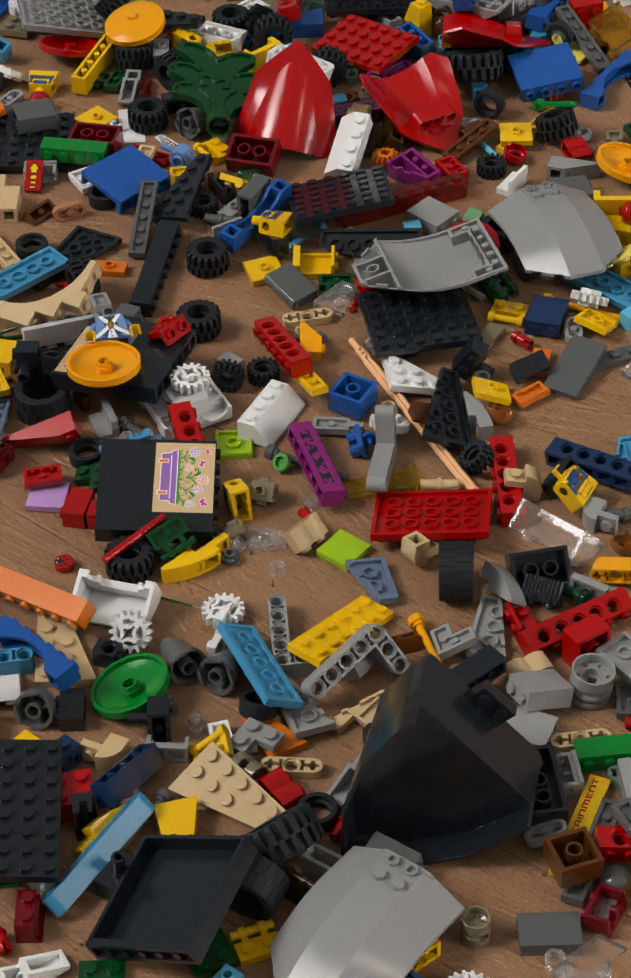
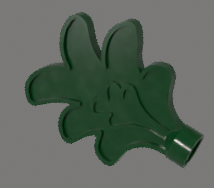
[167,41,256,137]

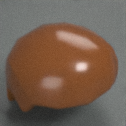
[486,403,514,425]
[611,532,631,556]

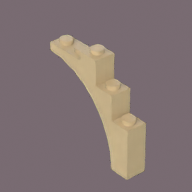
[0,174,22,223]
[0,260,103,330]

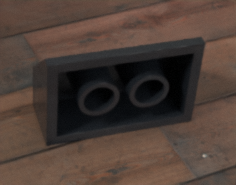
[504,545,572,589]

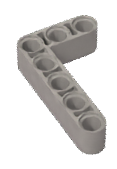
[366,405,397,492]
[268,594,331,679]
[301,624,409,698]

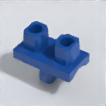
[346,424,376,460]

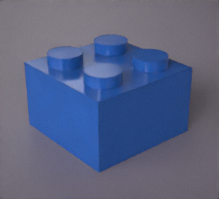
[328,372,378,421]

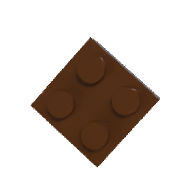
[543,826,605,889]

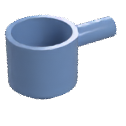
[160,142,195,167]

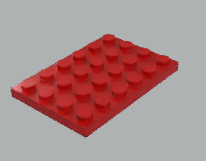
[311,14,420,75]
[370,489,493,542]

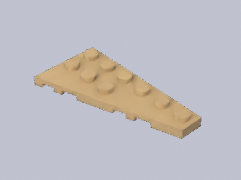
[35,614,96,688]
[167,741,286,828]

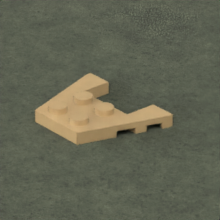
[327,689,384,734]

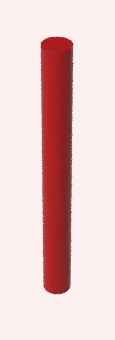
[101,513,167,563]

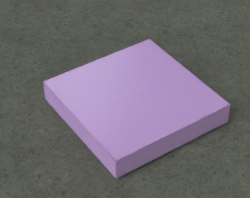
[25,482,71,513]

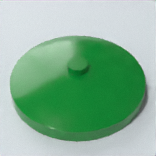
[90,653,170,719]

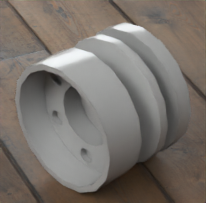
[569,653,616,710]

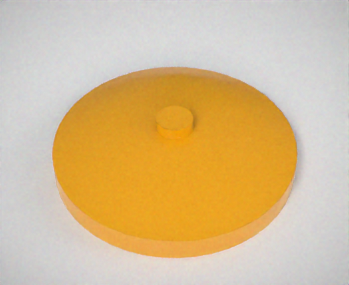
[105,1,166,47]
[595,142,631,184]
[66,340,141,387]

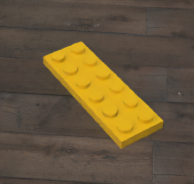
[287,595,394,668]

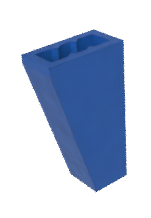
[267,8,324,39]

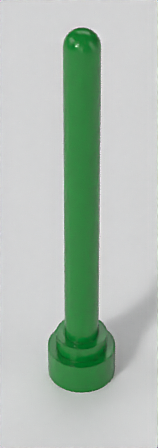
[532,98,577,111]

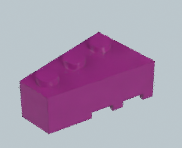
[386,147,443,193]

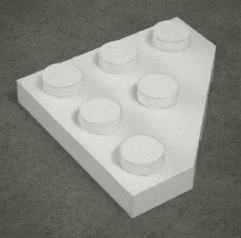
[382,356,437,395]

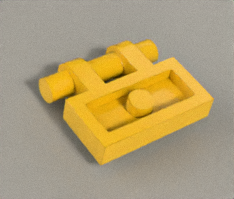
[228,919,278,967]

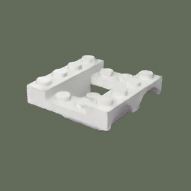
[137,365,233,440]

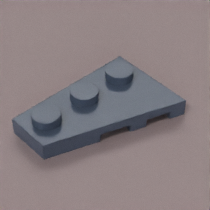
[345,557,399,605]

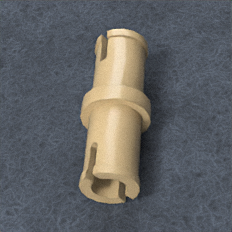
[420,477,459,491]

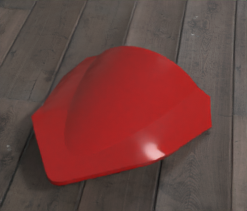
[442,11,551,48]
[234,41,337,159]
[359,52,463,152]

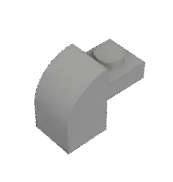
[582,495,619,535]

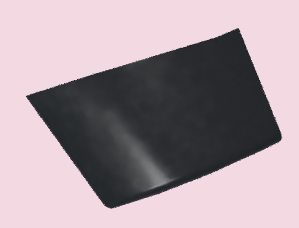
[341,654,541,866]

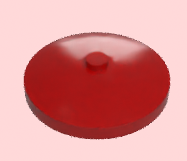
[39,35,98,59]

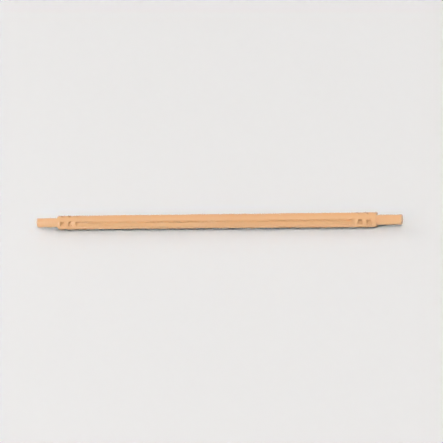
[348,337,494,515]

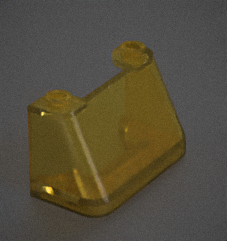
[587,2,631,60]

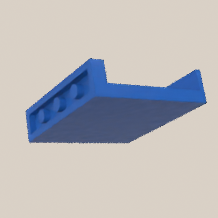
[507,42,584,103]
[81,144,171,215]

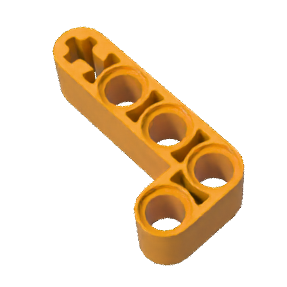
[589,557,631,584]

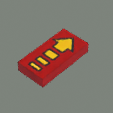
[24,160,44,193]

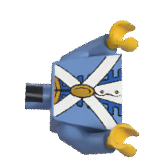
[84,308,142,345]

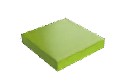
[215,430,253,460]
[316,529,371,572]

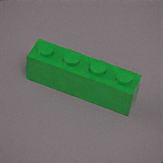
[40,136,109,165]
[572,733,631,772]

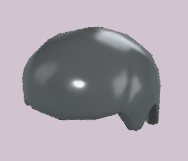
[598,863,631,892]

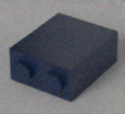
[524,294,569,339]

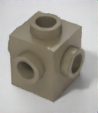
[248,477,279,505]

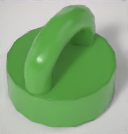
[272,453,294,472]

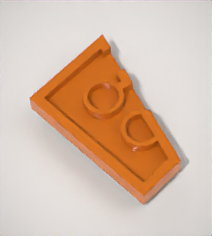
[241,716,308,757]

